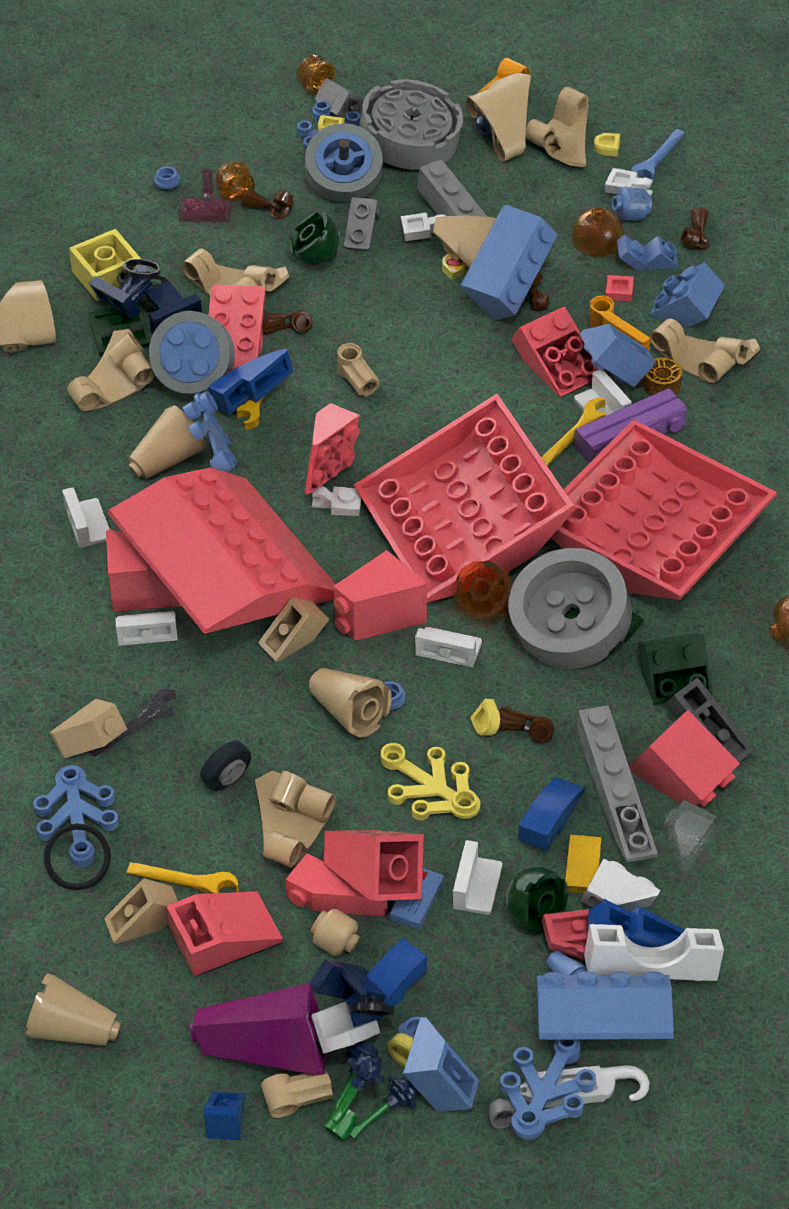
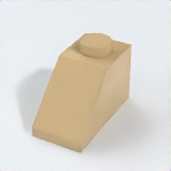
[258,597,329,662]
[50,699,127,758]
[104,878,178,944]

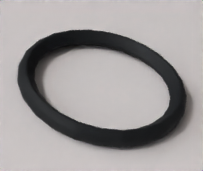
[44,823,111,890]

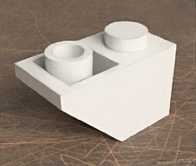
[580,859,660,911]

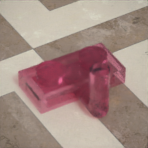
[178,169,233,223]

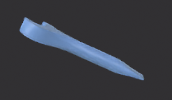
[631,129,686,181]

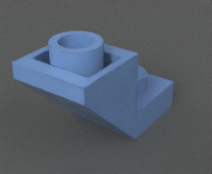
[617,234,678,270]

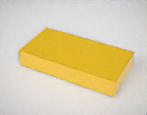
[565,834,602,894]

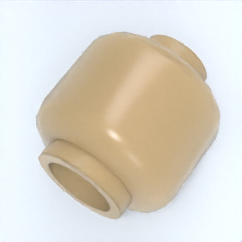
[310,909,361,957]

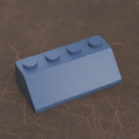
[460,205,558,320]
[537,971,674,1040]

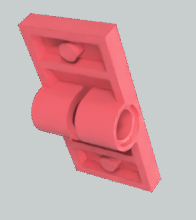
[208,284,266,371]

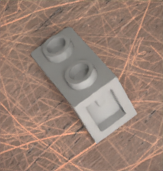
[315,78,364,118]
[344,197,381,251]

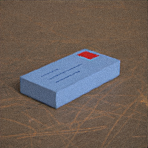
[390,868,444,930]

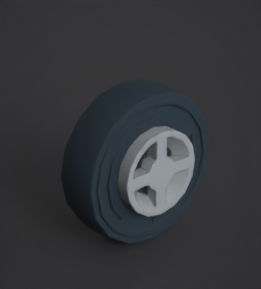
[200,740,252,791]

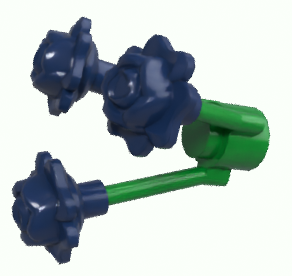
[323,1041,419,1141]

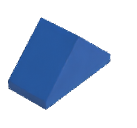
[204,1091,246,1140]

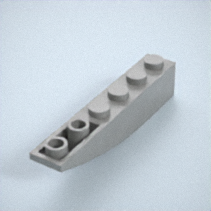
[417,159,487,217]
[577,705,658,863]

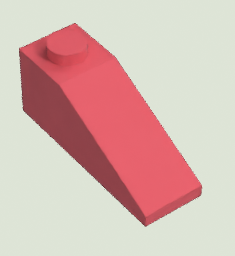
[285,853,388,917]

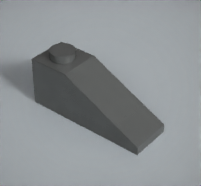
[666,677,754,762]

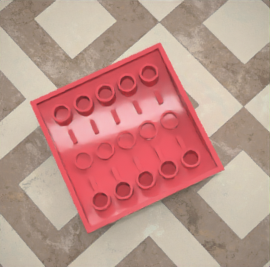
[354,394,576,603]
[551,419,777,600]
[108,467,336,634]

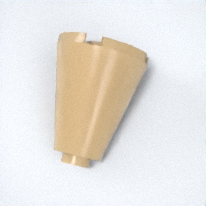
[128,405,207,479]
[309,668,392,737]
[25,973,121,1046]

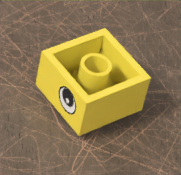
[69,229,141,301]

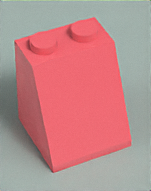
[106,530,182,612]
[333,550,427,641]
[629,710,740,811]
[324,830,424,901]

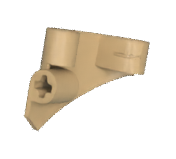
[466,73,531,162]
[526,87,589,167]
[433,215,496,268]
[181,248,289,296]
[0,280,56,352]
[650,319,760,383]
[67,329,155,411]
[255,770,336,868]

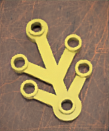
[381,743,480,820]

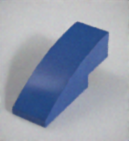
[208,349,294,415]
[518,777,585,851]
[588,899,685,947]
[346,938,427,1027]

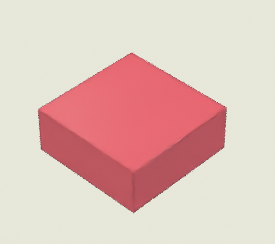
[606,275,634,302]

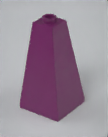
[190,983,328,1075]

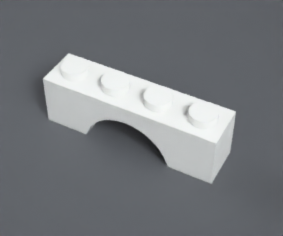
[584,924,724,981]

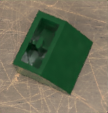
[638,633,713,705]

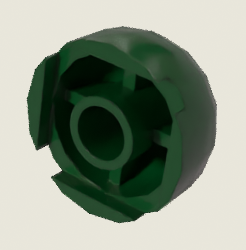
[288,212,340,265]
[505,867,568,934]

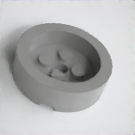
[359,80,463,170]
[508,548,632,669]

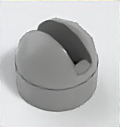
[488,1099,515,1129]

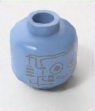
[612,187,652,221]

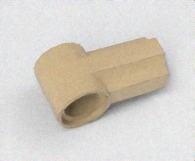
[337,343,380,397]
[261,1070,333,1118]

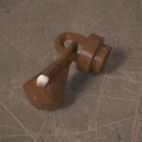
[241,188,294,219]
[680,207,709,250]
[528,272,550,311]
[262,310,313,335]
[498,706,554,742]

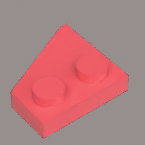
[541,909,590,960]

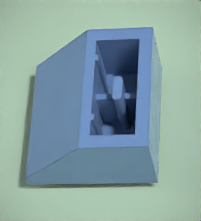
[649,263,725,327]
[580,324,655,387]
[403,1017,479,1112]

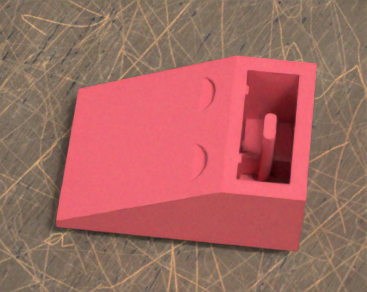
[511,306,599,397]
[305,403,360,495]
[166,891,283,976]

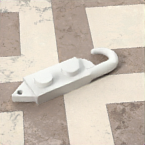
[520,1065,650,1108]

